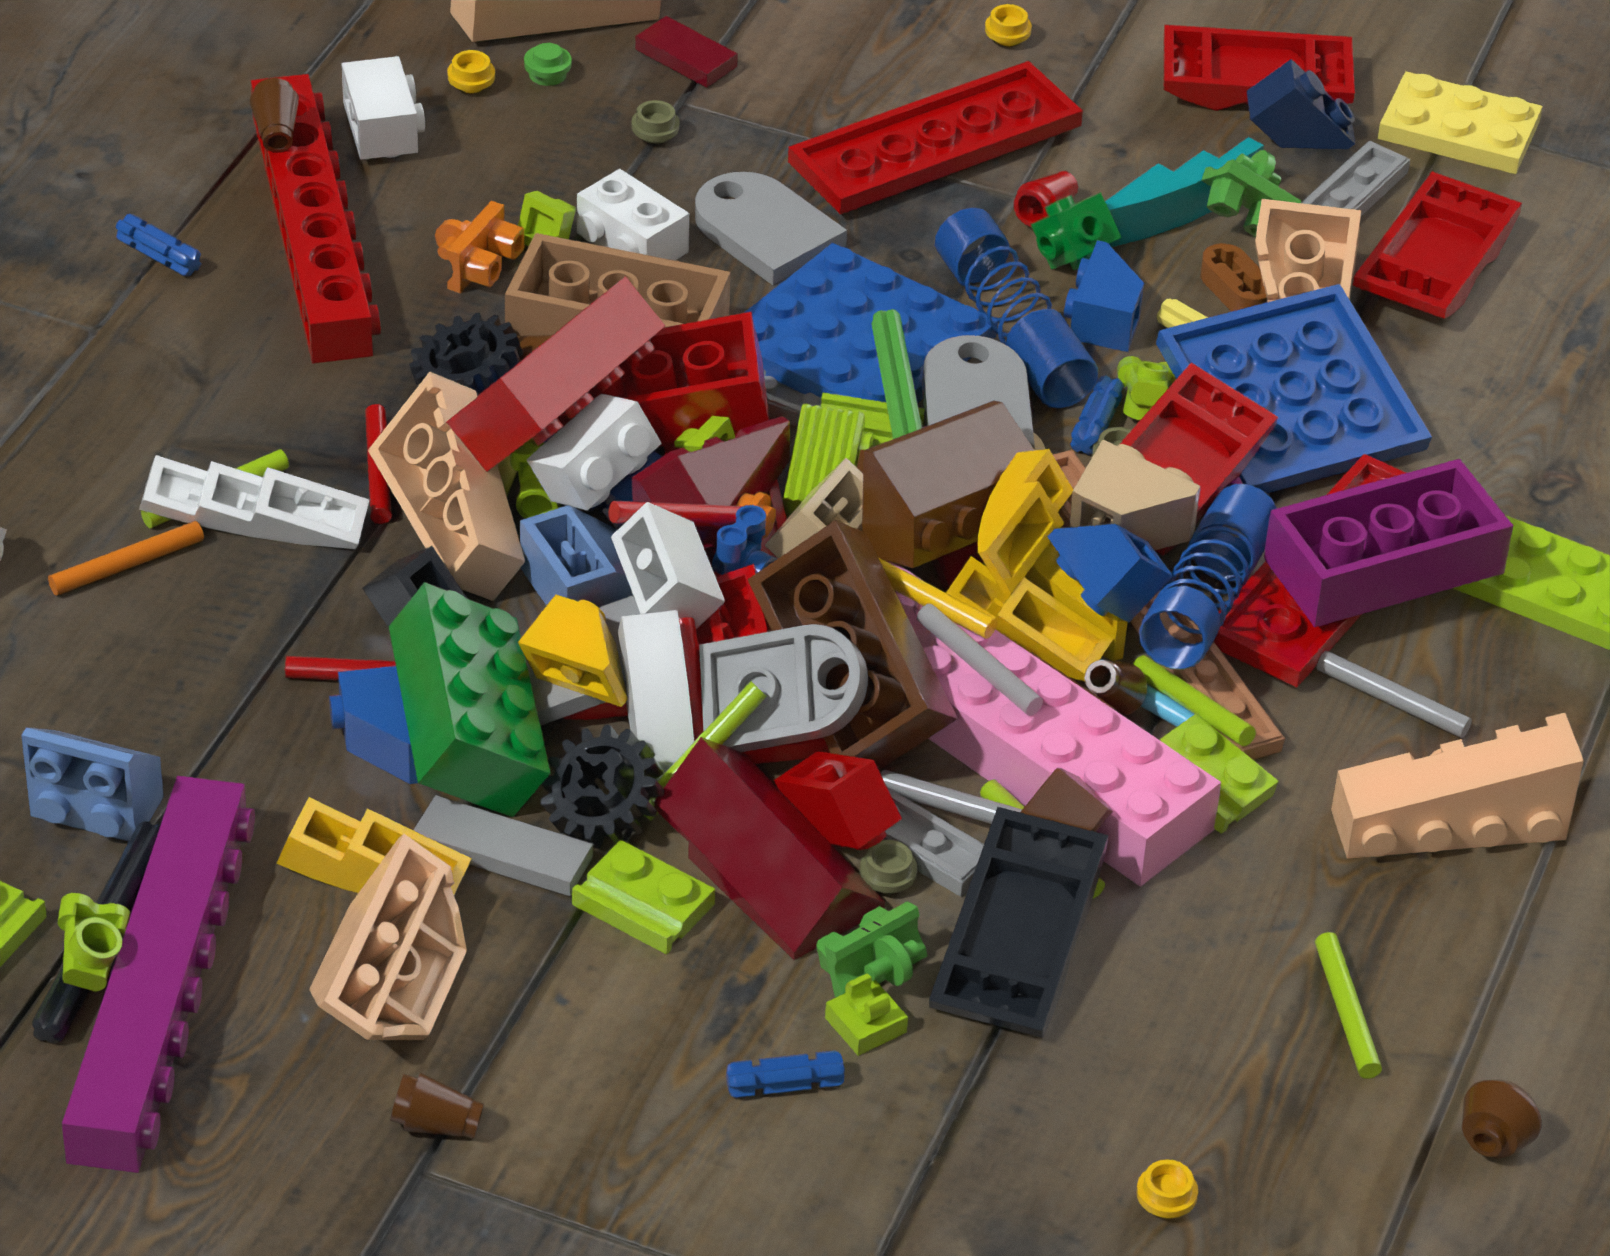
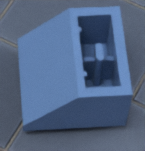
[520,505,633,607]
[21,728,164,841]

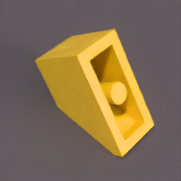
[518,594,628,707]

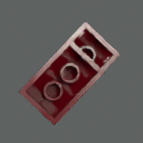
[654,737,885,960]

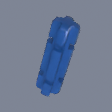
[116,214,202,277]
[1070,375,1124,455]
[726,1050,845,1098]

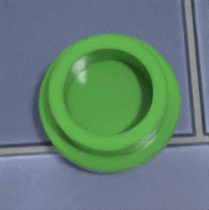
[524,43,572,86]

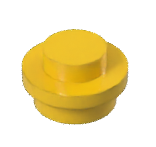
[985,4,1032,46]
[447,50,495,93]
[1136,1159,1198,1218]

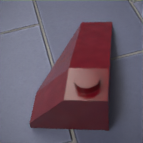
[632,416,790,567]

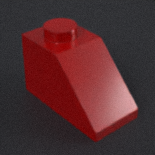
[774,751,902,850]

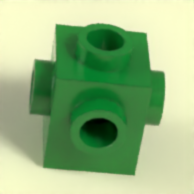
[1031,192,1121,271]

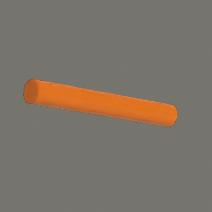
[48,521,204,596]

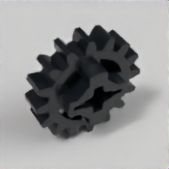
[409,313,523,396]
[540,725,665,849]

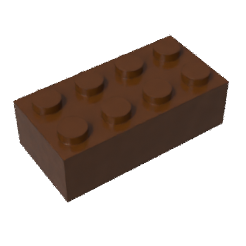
[747,520,958,770]

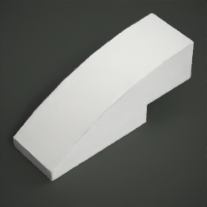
[618,610,694,781]

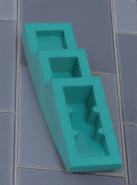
[1105,137,1264,247]

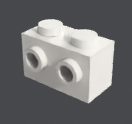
[342,56,425,160]
[577,169,690,261]
[527,394,662,510]
[611,502,725,629]

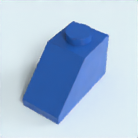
[329,666,418,784]

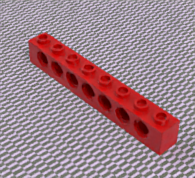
[251,74,381,364]

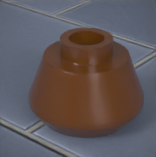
[1462,1079,1542,1158]

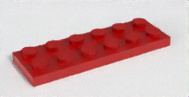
[788,61,1083,215]
[1214,454,1406,687]

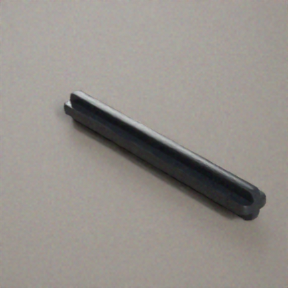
[32,821,161,1044]

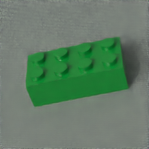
[389,582,550,817]

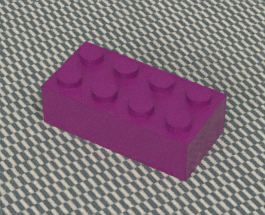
[1264,459,1513,627]

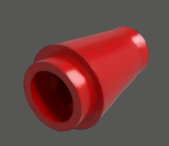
[1014,171,1078,227]

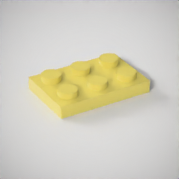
[1378,71,1543,174]

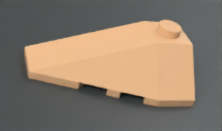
[1255,199,1361,302]

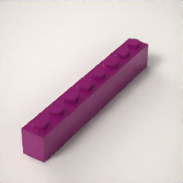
[62,776,255,1173]

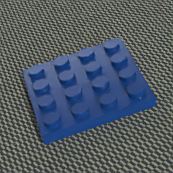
[744,243,998,403]
[1156,284,1432,494]

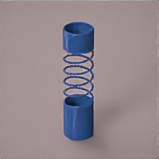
[935,208,1098,408]
[1139,484,1277,670]

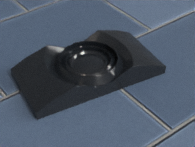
[929,807,1109,1038]

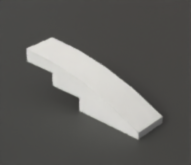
[139,455,369,549]

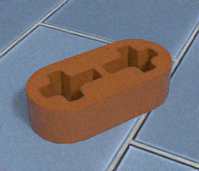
[1200,243,1268,312]

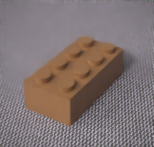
[505,233,731,336]

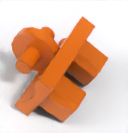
[435,200,524,294]

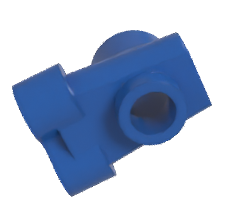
[712,505,777,575]

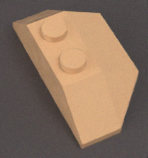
[309,834,467,1040]

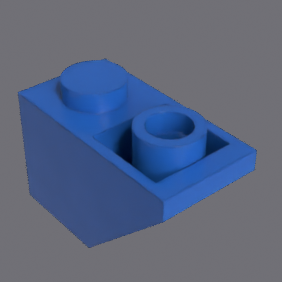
[1064,240,1144,352]
[1047,524,1173,623]

